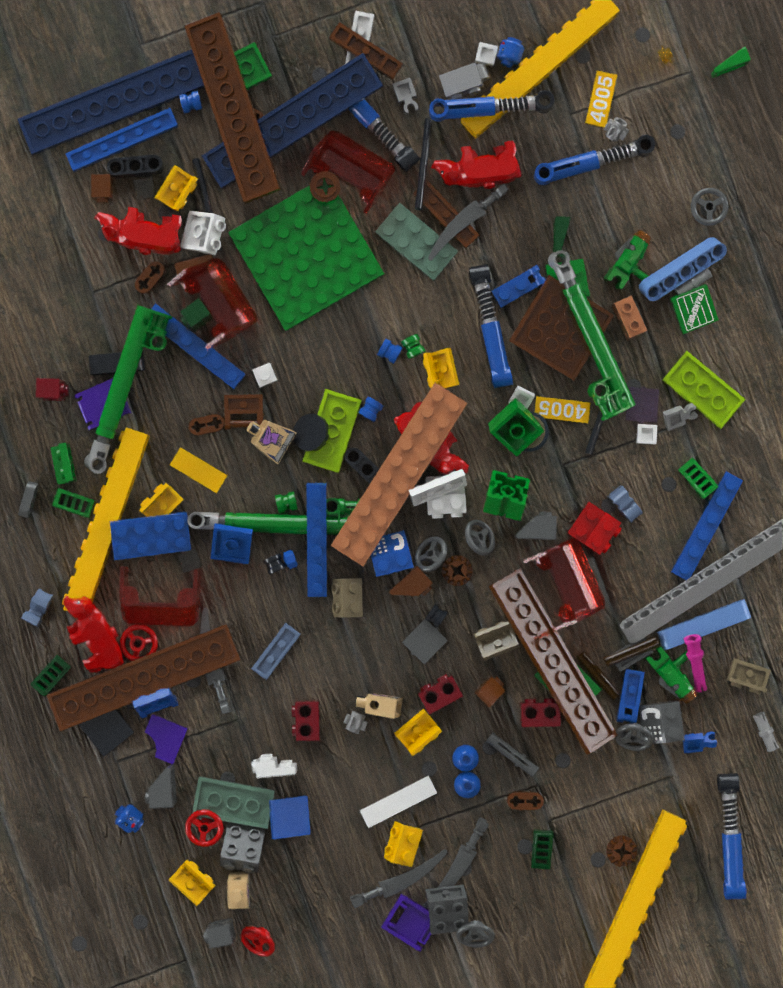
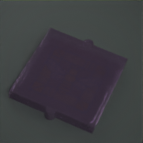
[625,386,659,423]

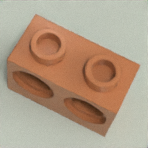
[612,295,647,341]

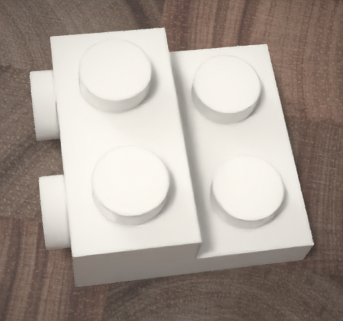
[180,211,226,255]
[425,476,466,519]
[252,754,297,778]

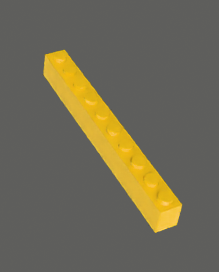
[461,0,620,139]
[62,427,150,611]
[584,809,687,988]

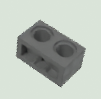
[204,918,236,949]

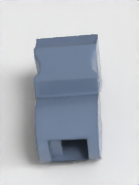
[607,485,643,523]
[21,588,53,628]

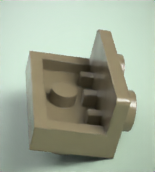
[331,578,363,617]
[474,621,520,661]
[726,658,771,695]

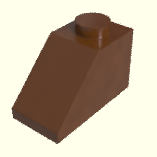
[389,566,432,596]
[474,676,505,708]

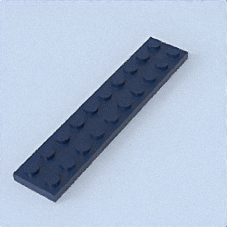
[18,49,205,155]
[202,53,384,189]

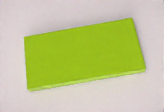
[662,351,746,429]
[302,389,362,473]

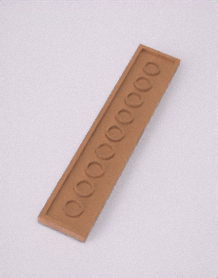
[331,383,468,566]

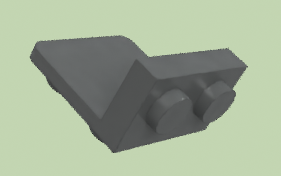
[220,822,265,873]

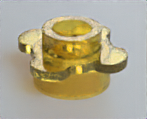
[657,45,674,64]

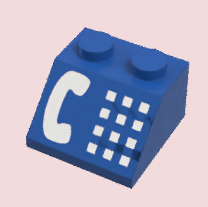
[371,530,414,577]

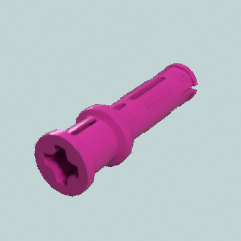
[684,634,707,692]

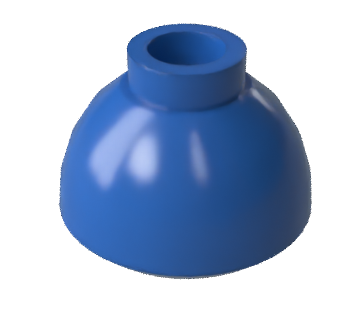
[452,745,479,772]
[454,772,481,799]

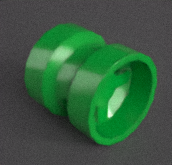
[401,334,426,359]
[275,491,298,514]

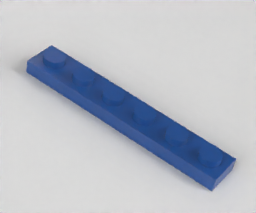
[65,108,179,172]
[152,304,246,389]
[671,471,743,580]
[307,483,327,597]

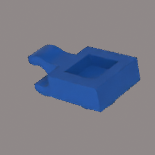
[683,732,717,753]

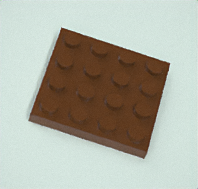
[509,275,614,381]

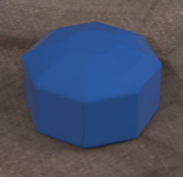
[283,550,298,569]

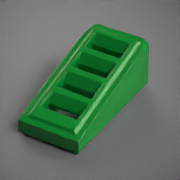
[711,46,751,78]
[678,457,719,499]
[51,488,95,518]

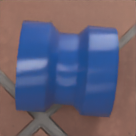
[179,90,203,114]
[377,339,403,364]
[358,397,384,422]

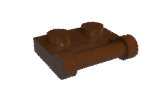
[224,394,264,430]

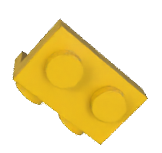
[154,165,198,211]
[423,348,459,389]
[139,483,184,517]
[394,708,442,756]
[384,821,423,867]
[168,860,215,906]

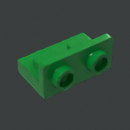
[51,442,77,485]

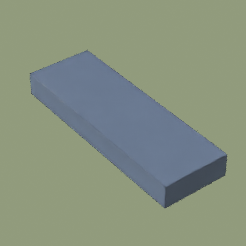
[251,623,301,680]

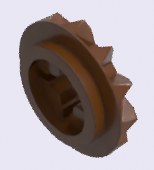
[310,171,340,202]
[442,555,473,586]
[606,835,637,867]

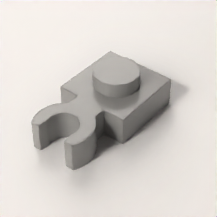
[392,78,418,115]
[663,403,698,431]

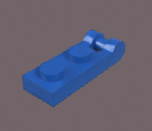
[491,265,546,309]
[616,669,645,724]

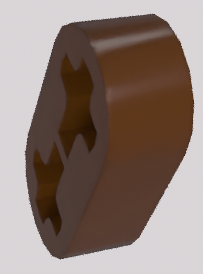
[135,261,165,294]
[189,414,225,436]
[507,791,544,810]

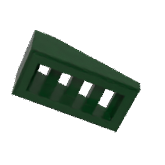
[553,216,570,258]
[30,654,72,697]
[531,829,554,869]

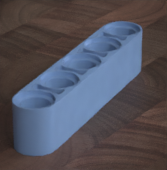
[639,237,727,301]
[657,599,751,650]

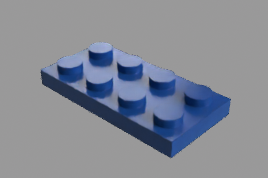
[109,512,191,560]

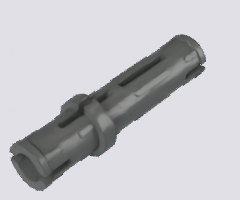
[486,732,539,777]

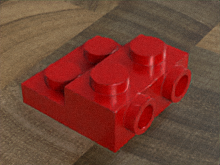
[567,502,622,555]

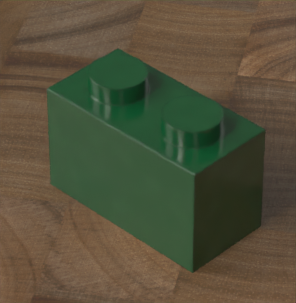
[180,298,213,332]

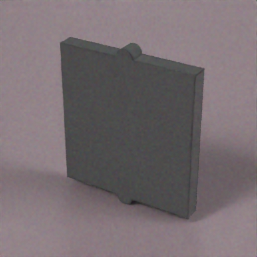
[402,619,448,665]

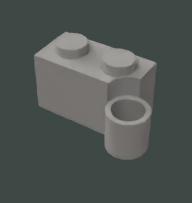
[439,63,489,100]

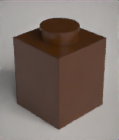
[91,174,113,204]

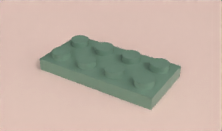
[375,203,458,281]
[192,776,275,829]

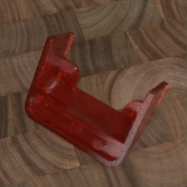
[301,131,395,214]
[167,258,257,350]
[523,538,605,631]
[119,566,201,626]

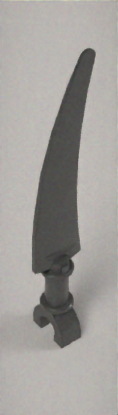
[428,184,509,261]
[200,607,232,714]
[422,817,489,909]
[350,849,447,909]

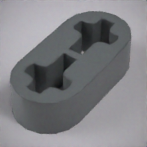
[18,481,39,518]

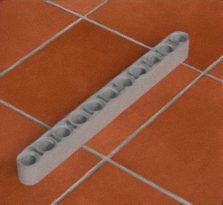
[620,519,783,643]

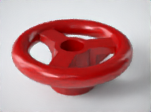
[120,624,158,661]
[185,809,224,847]
[240,926,275,957]

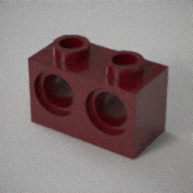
[36,378,69,401]
[418,674,463,715]
[520,698,561,727]
[292,700,320,741]

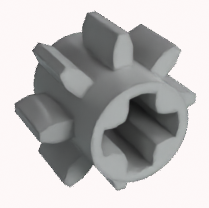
[604,117,629,142]
[343,711,368,734]

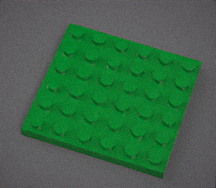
[228,179,385,331]

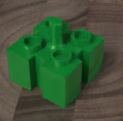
[483,470,530,521]

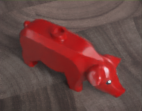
[431,141,521,189]
[94,207,182,255]
[394,402,469,475]
[63,595,124,673]

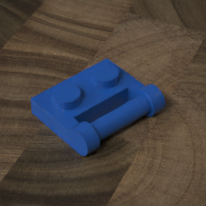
[132,688,179,719]

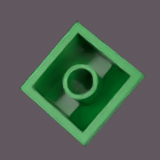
[488,398,545,457]

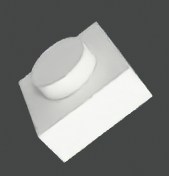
[475,42,498,66]
[252,363,277,388]
[509,386,535,409]
[636,424,657,445]

